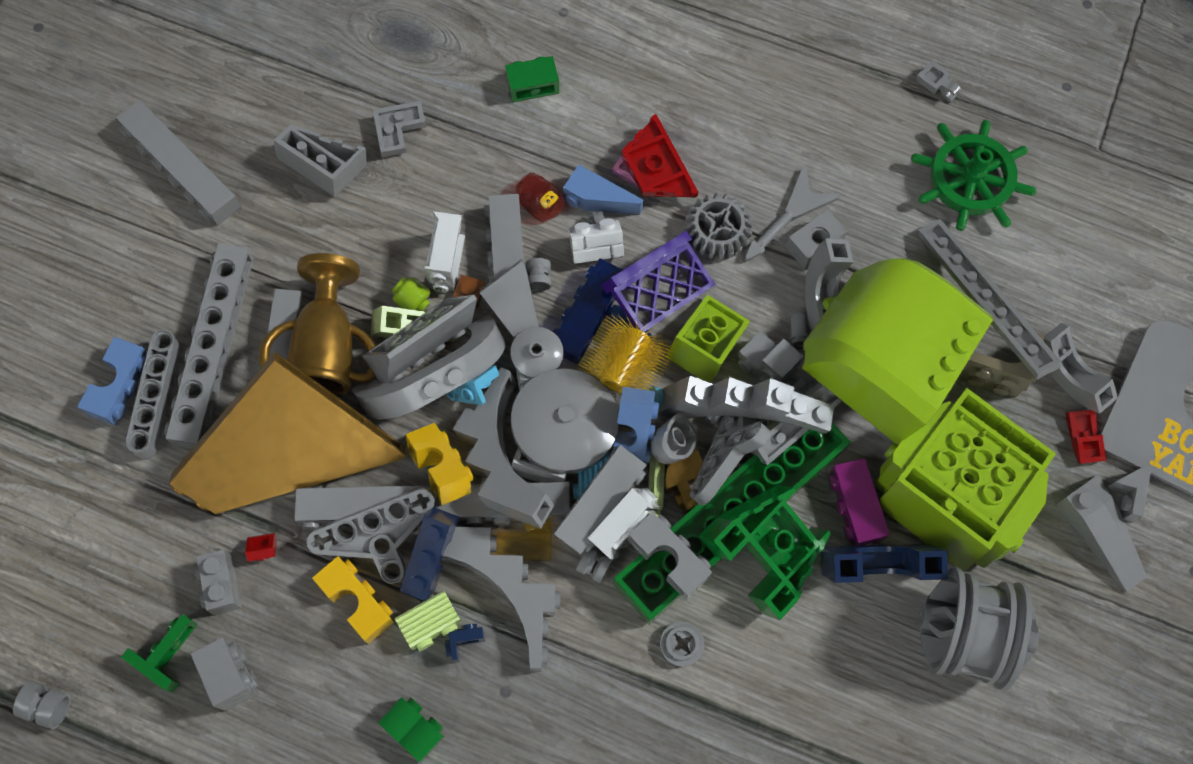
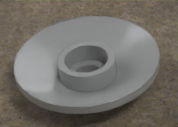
[511,327,563,378]

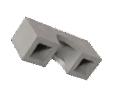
[627,512,712,600]

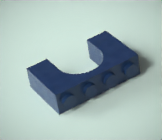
[821,544,948,583]

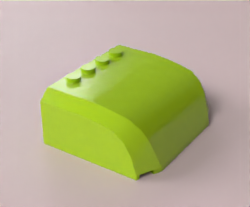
[802,258,993,445]

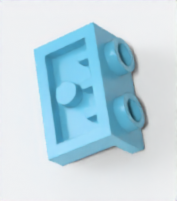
[446,366,499,405]

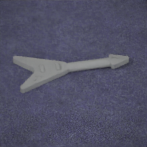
[745,167,840,261]

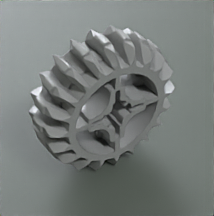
[684,193,753,261]

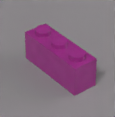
[828,458,890,546]

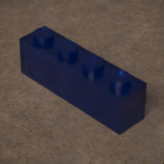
[553,258,623,365]

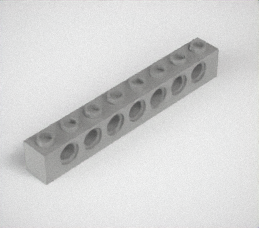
[164,243,254,449]

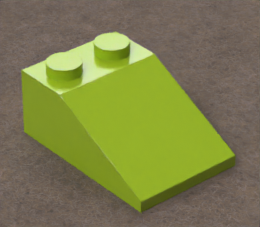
[666,294,750,383]

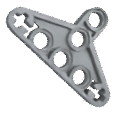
[689,416,771,506]
[307,486,436,584]

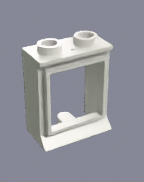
[425,211,465,293]
[588,488,660,560]

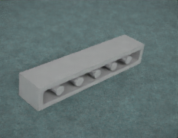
[116,99,241,226]

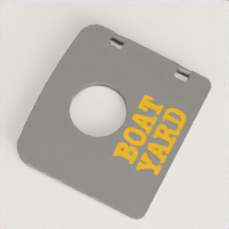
[1099,320,1193,497]

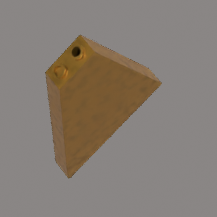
[169,352,406,514]

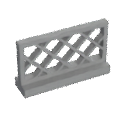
[750,374,842,465]

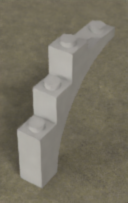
[453,368,554,529]
[657,376,834,433]
[441,527,561,672]

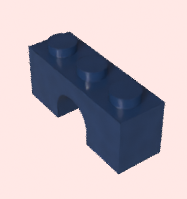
[400,507,459,601]

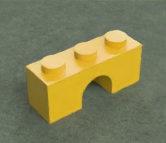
[405,423,473,506]
[312,556,394,645]

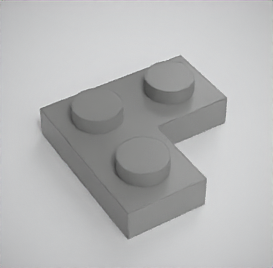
[373,101,426,157]

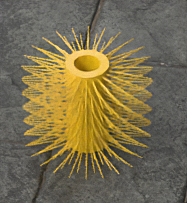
[578,315,674,397]

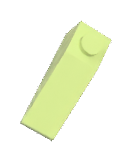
[370,306,455,342]

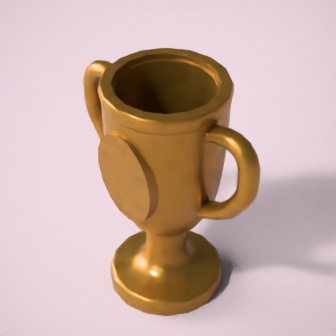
[258,253,376,396]

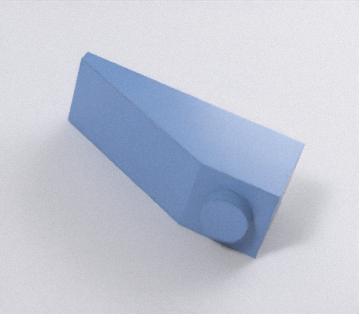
[563,164,643,215]

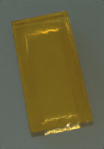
[497,532,552,561]

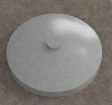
[511,369,619,474]

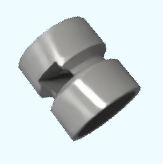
[13,681,71,730]

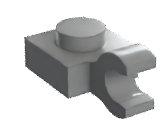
[915,60,960,102]

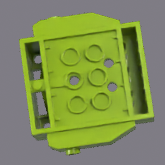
[874,388,1056,572]

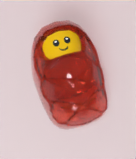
[515,172,565,222]

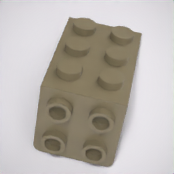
[958,334,1044,397]

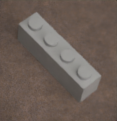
[484,194,524,282]
[552,445,646,554]

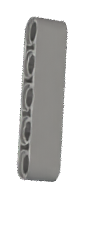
[126,329,181,460]

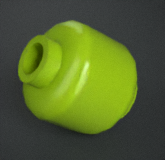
[392,277,431,312]

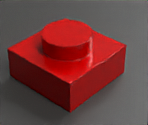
[245,533,277,562]

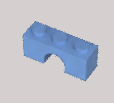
[77,337,147,426]
[613,386,659,463]

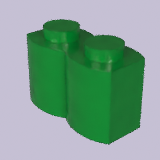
[378,697,444,763]

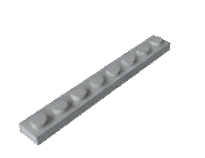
[918,219,1061,380]

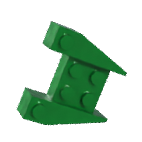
[698,485,831,620]

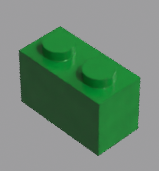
[505,56,559,103]

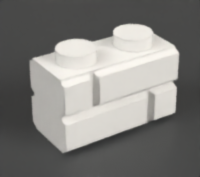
[568,219,625,264]

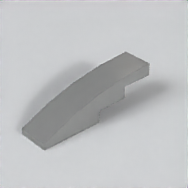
[268,289,302,360]

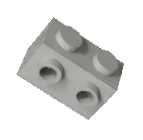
[194,549,242,615]

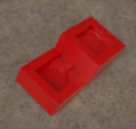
[1065,410,1106,464]

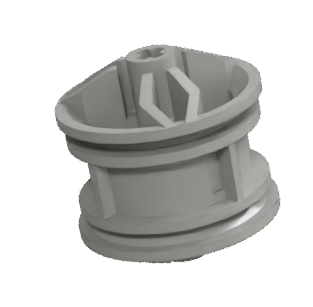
[918,567,1039,691]

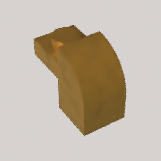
[664,449,703,515]

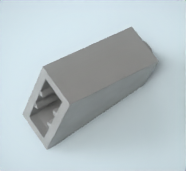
[480,258,539,338]

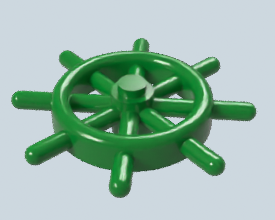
[911,120,1037,231]

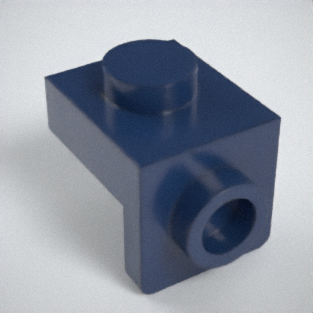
[445,624,485,663]

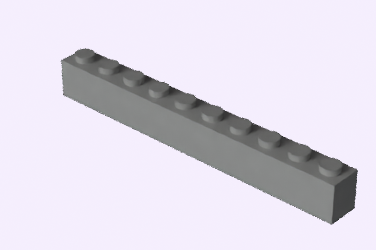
[295,482,570,530]

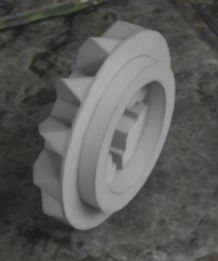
[660,621,705,667]

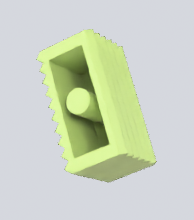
[395,591,462,651]

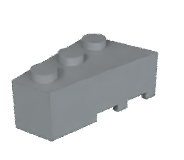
[274,124,367,197]

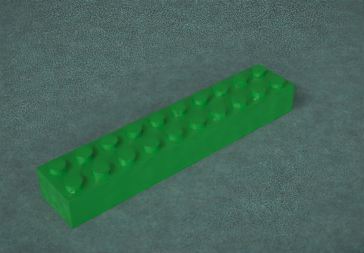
[613,423,851,625]

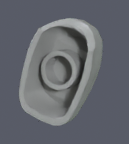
[651,413,698,464]

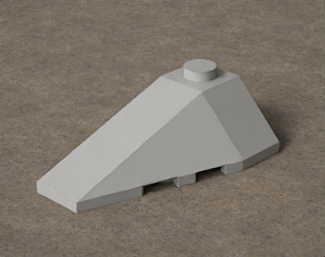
[1055,475,1147,593]

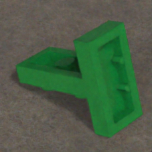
[121,614,198,693]

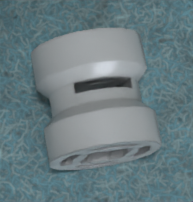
[526,258,551,291]
[576,548,613,584]

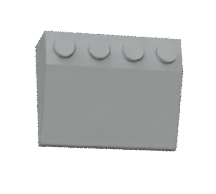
[362,295,477,383]

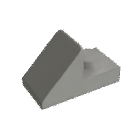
[1107,465,1152,522]

